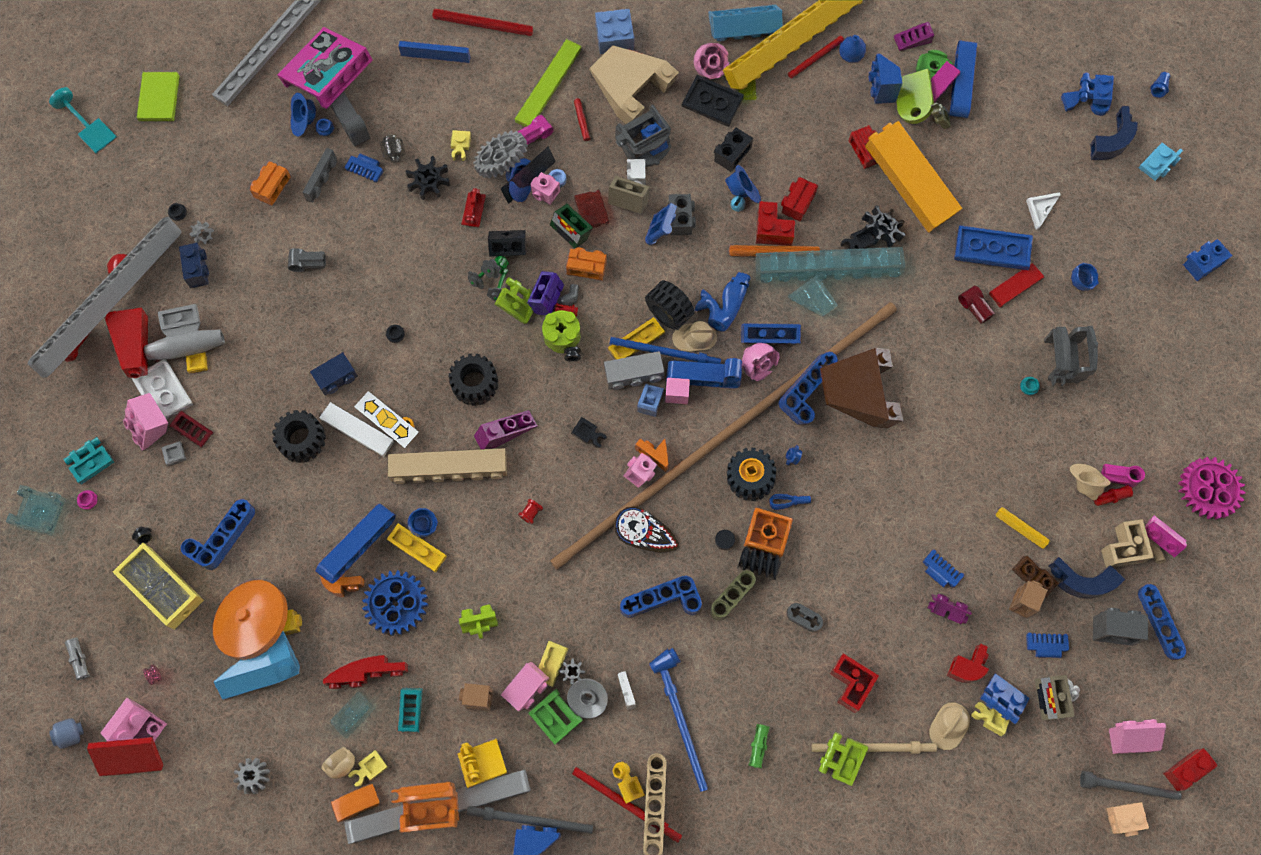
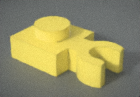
[451,130,471,161]
[971,702,1010,736]
[348,750,388,787]

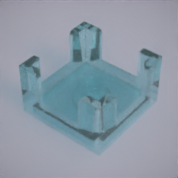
[6,485,66,536]

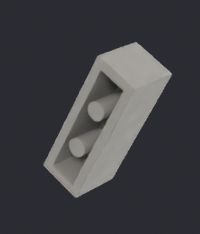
[604,351,664,390]

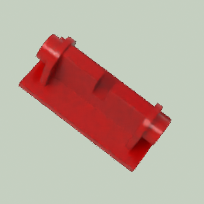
[461,188,486,227]

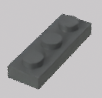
[303,148,337,203]

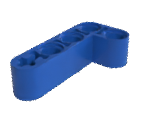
[779,352,838,425]
[666,358,742,389]
[181,499,255,570]
[620,576,702,618]

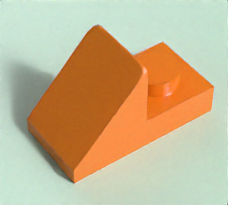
[635,439,669,472]

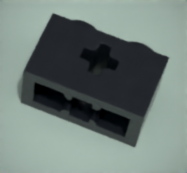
[488,230,527,257]

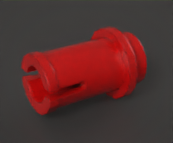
[555,303,578,318]

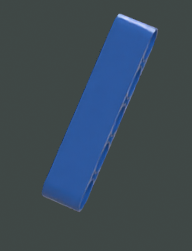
[949,40,977,118]
[316,504,396,584]

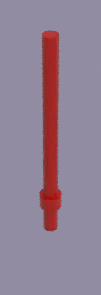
[572,767,682,843]

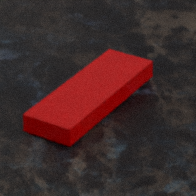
[989,263,1045,308]

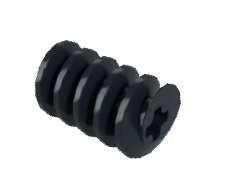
[737,545,781,580]

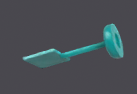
[49,87,117,153]

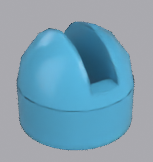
[731,196,745,212]

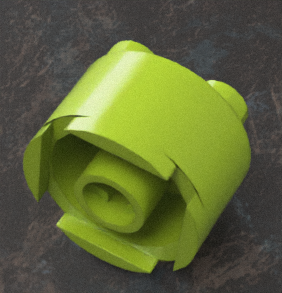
[542,310,581,353]

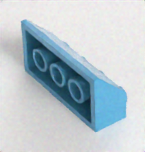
[708,5,783,41]

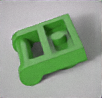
[528,689,583,745]

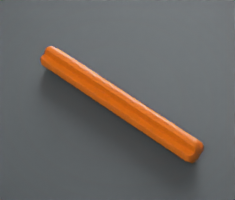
[729,245,820,257]

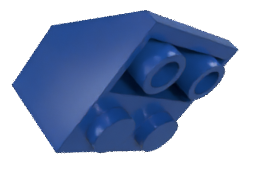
[868,54,902,104]
[513,825,561,855]

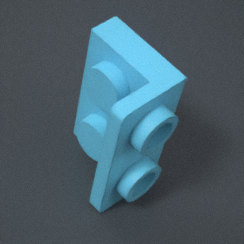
[1139,143,1183,181]

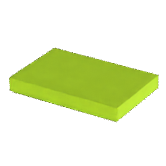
[137,72,180,121]

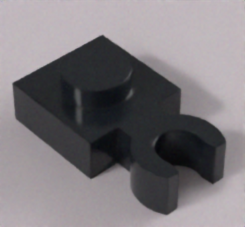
[840,229,874,254]
[571,417,607,448]

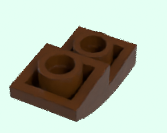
[1012,555,1059,597]

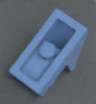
[637,384,664,417]

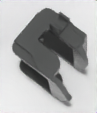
[615,105,671,167]
[1044,326,1098,386]

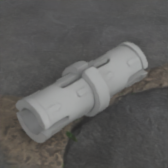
[65,638,90,681]

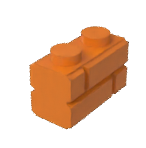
[250,161,291,206]
[566,247,607,281]

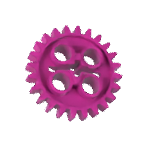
[1178,457,1246,520]

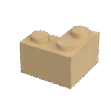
[1101,519,1154,568]

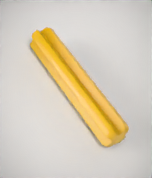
[996,507,1050,549]

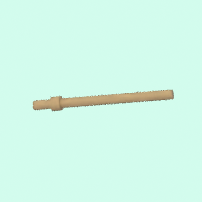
[811,741,937,754]

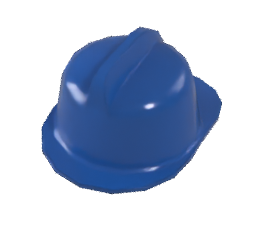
[291,93,316,137]
[505,158,531,202]
[726,165,761,203]

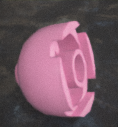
[694,43,729,79]
[742,343,780,381]

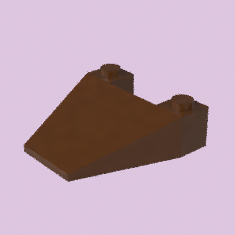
[820,348,903,428]

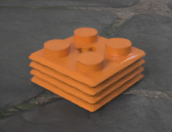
[744,508,793,558]

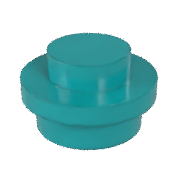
[1020,377,1040,395]

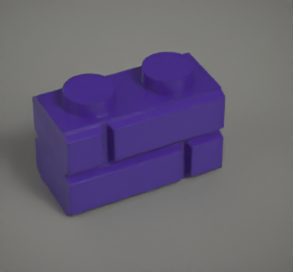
[527,271,564,315]

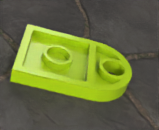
[896,69,934,124]

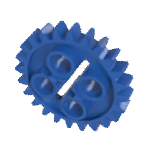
[362,570,428,636]

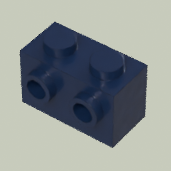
[179,243,209,288]
[310,352,358,396]

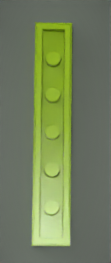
[515,39,582,127]

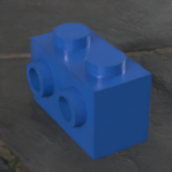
[1183,239,1233,281]

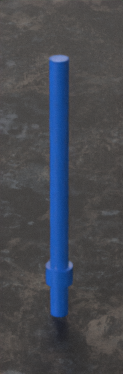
[609,337,721,364]
[660,669,708,792]

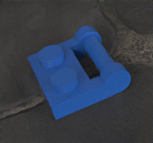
[645,203,677,245]

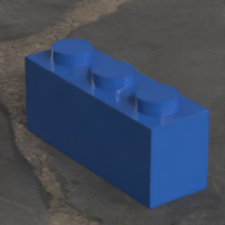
[741,323,801,344]

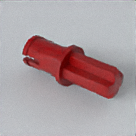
[1093,485,1133,506]

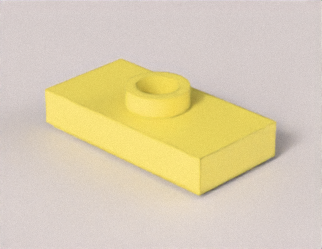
[538,641,568,687]

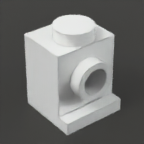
[627,159,645,185]

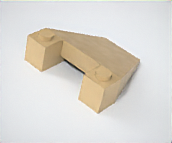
[589,45,679,124]

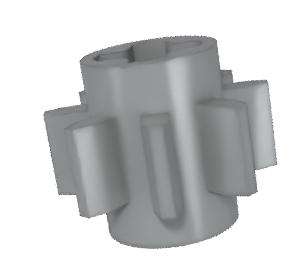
[189,221,214,244]
[559,659,585,685]

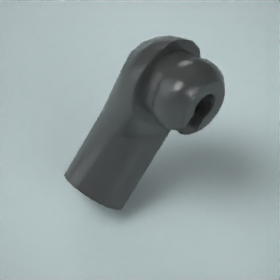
[558,284,579,306]

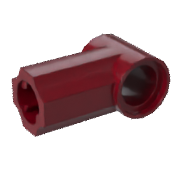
[958,285,995,324]

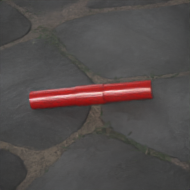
[574,99,590,141]

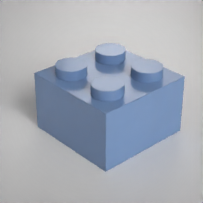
[595,9,634,54]

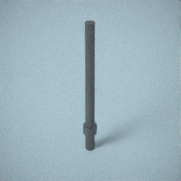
[466,806,593,834]

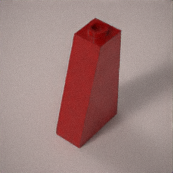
[104,308,148,378]

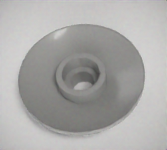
[567,679,608,718]

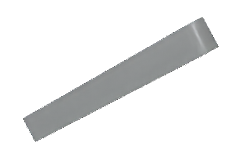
[344,770,531,845]

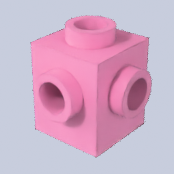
[531,172,560,205]
[624,453,657,488]

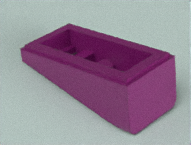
[894,22,934,51]

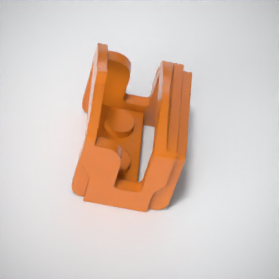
[391,782,459,833]

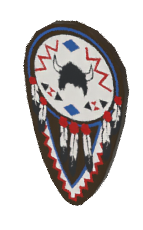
[614,506,679,552]

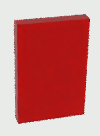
[87,737,163,776]

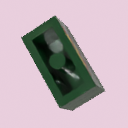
[550,203,593,249]

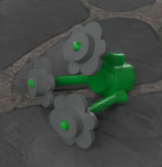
[468,256,509,301]

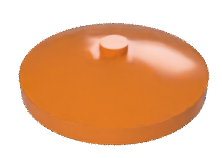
[213,580,288,660]

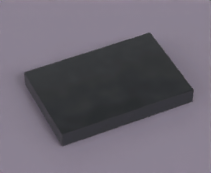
[681,75,744,127]

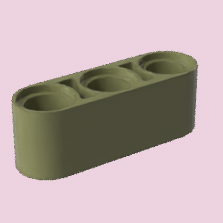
[710,570,756,621]

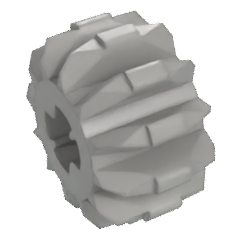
[233,758,270,794]

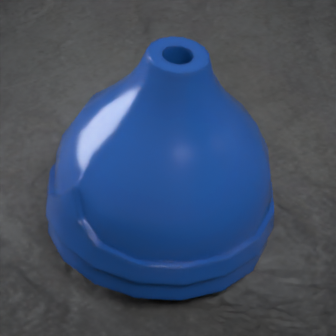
[839,35,866,63]

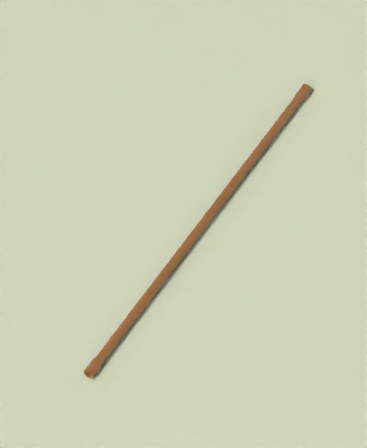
[550,302,897,570]

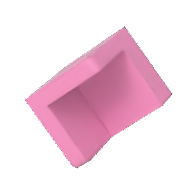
[665,378,690,404]

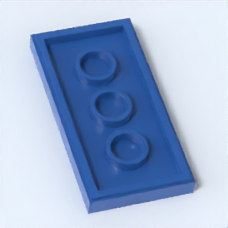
[954,225,1033,270]

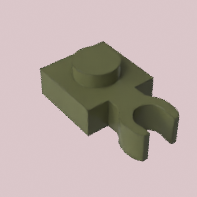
[931,103,951,129]

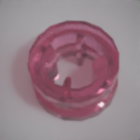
[143,664,162,685]

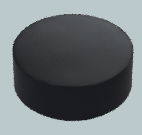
[715,530,735,550]

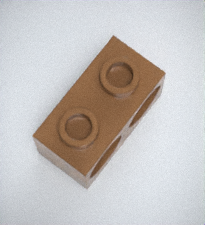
[1009,581,1048,618]

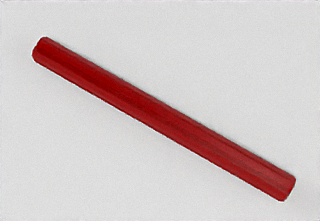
[433,8,533,36]

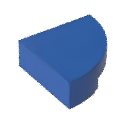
[1061,91,1081,111]

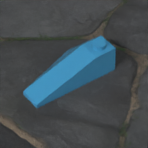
[214,631,300,700]

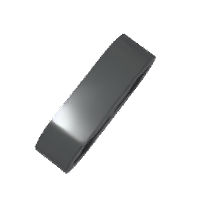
[786,603,823,632]

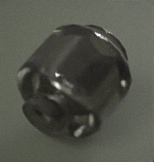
[380,135,406,163]

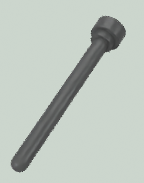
[1080,771,1182,800]

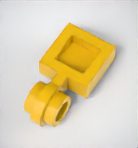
[613,762,645,804]

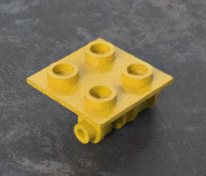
[457,738,507,788]

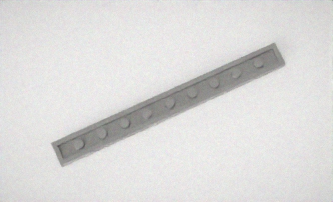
[212,0,321,106]

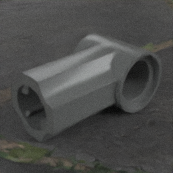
[288,248,326,272]

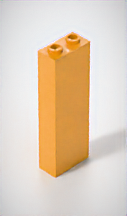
[865,121,962,233]

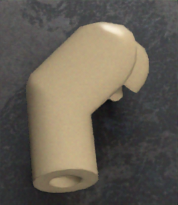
[1148,537,1166,564]

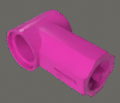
[518,115,554,145]
[1101,464,1145,488]

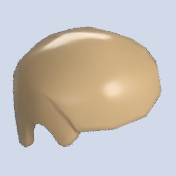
[322,747,355,779]

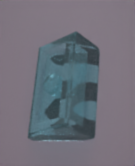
[329,691,376,738]

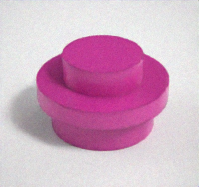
[77,490,98,510]

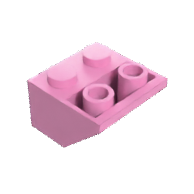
[123,393,168,451]
[101,698,167,741]
[1109,720,1166,754]

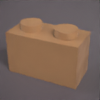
[459,683,493,711]

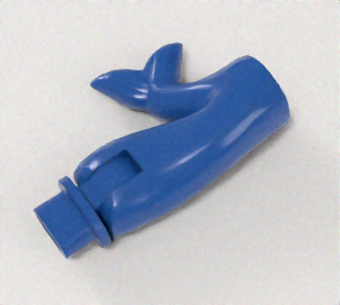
[695,272,751,332]

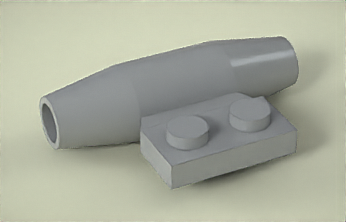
[144,304,225,360]

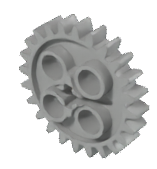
[473,130,528,179]

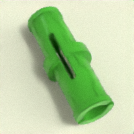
[748,724,770,769]

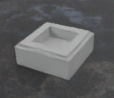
[161,441,187,466]

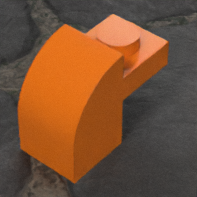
[320,574,364,597]

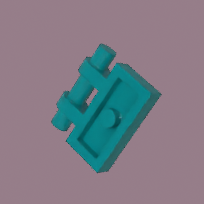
[63,437,114,485]

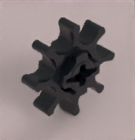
[405,156,450,200]
[861,205,905,248]

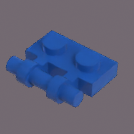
[1079,73,1114,105]
[980,673,1030,724]

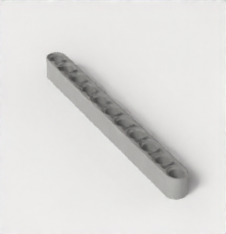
[28,217,182,378]

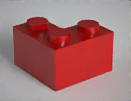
[756,201,795,246]
[830,653,879,713]

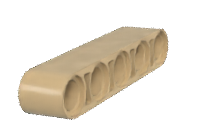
[643,753,666,855]

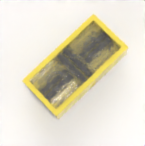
[113,543,204,630]

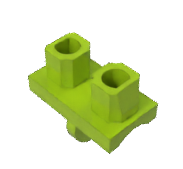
[459,605,498,639]

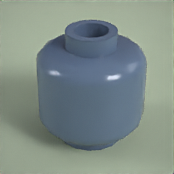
[49,718,84,749]

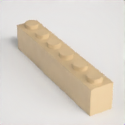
[388,448,507,484]

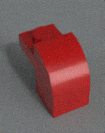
[947,643,989,683]

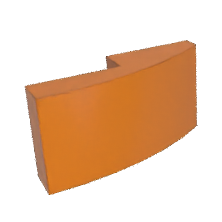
[331,784,380,823]

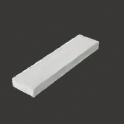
[320,402,395,457]

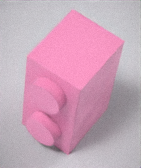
[501,662,549,711]

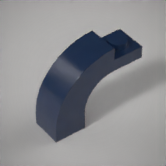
[1090,106,1138,160]
[1048,557,1125,599]

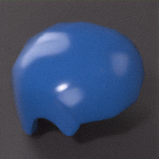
[1071,263,1099,291]
[408,508,438,538]

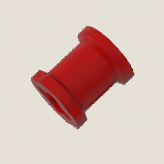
[518,499,543,525]

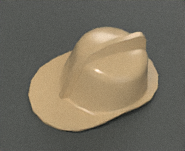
[672,321,717,352]
[1070,464,1110,500]
[929,703,970,750]

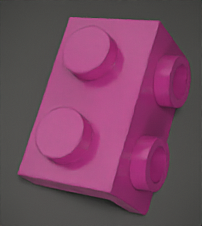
[1145,515,1187,558]

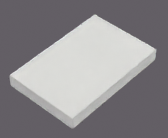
[132,359,193,420]

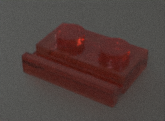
[574,190,609,228]

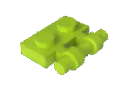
[495,277,533,324]
[819,732,868,786]

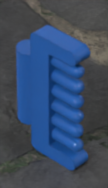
[345,154,383,183]
[923,550,964,588]
[1026,632,1069,658]

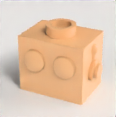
[1106,802,1149,837]

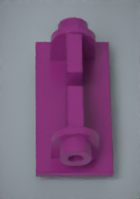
[927,593,972,624]

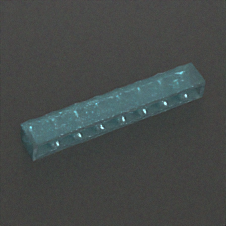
[754,247,905,283]

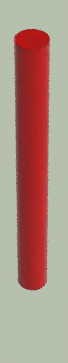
[788,35,844,79]

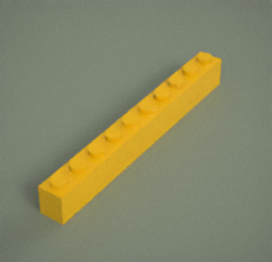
[723,0,863,90]

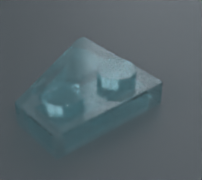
[787,275,838,317]

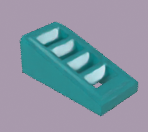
[398,688,423,732]

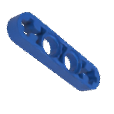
[1138,584,1186,660]

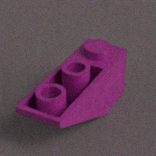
[474,410,537,450]

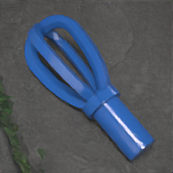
[769,494,811,510]

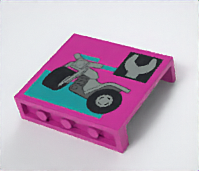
[277,27,373,109]

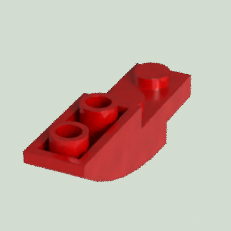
[323,655,408,689]

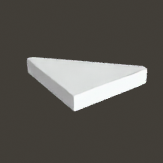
[1026,192,1060,230]
[618,671,636,710]

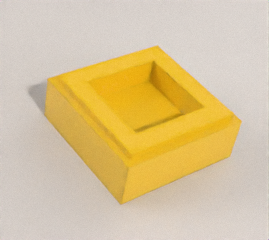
[186,352,208,374]

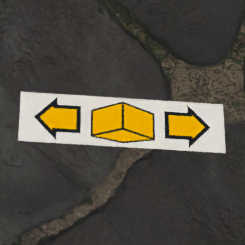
[354,391,419,448]

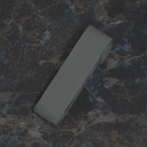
[330,91,370,147]

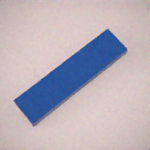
[398,41,470,63]

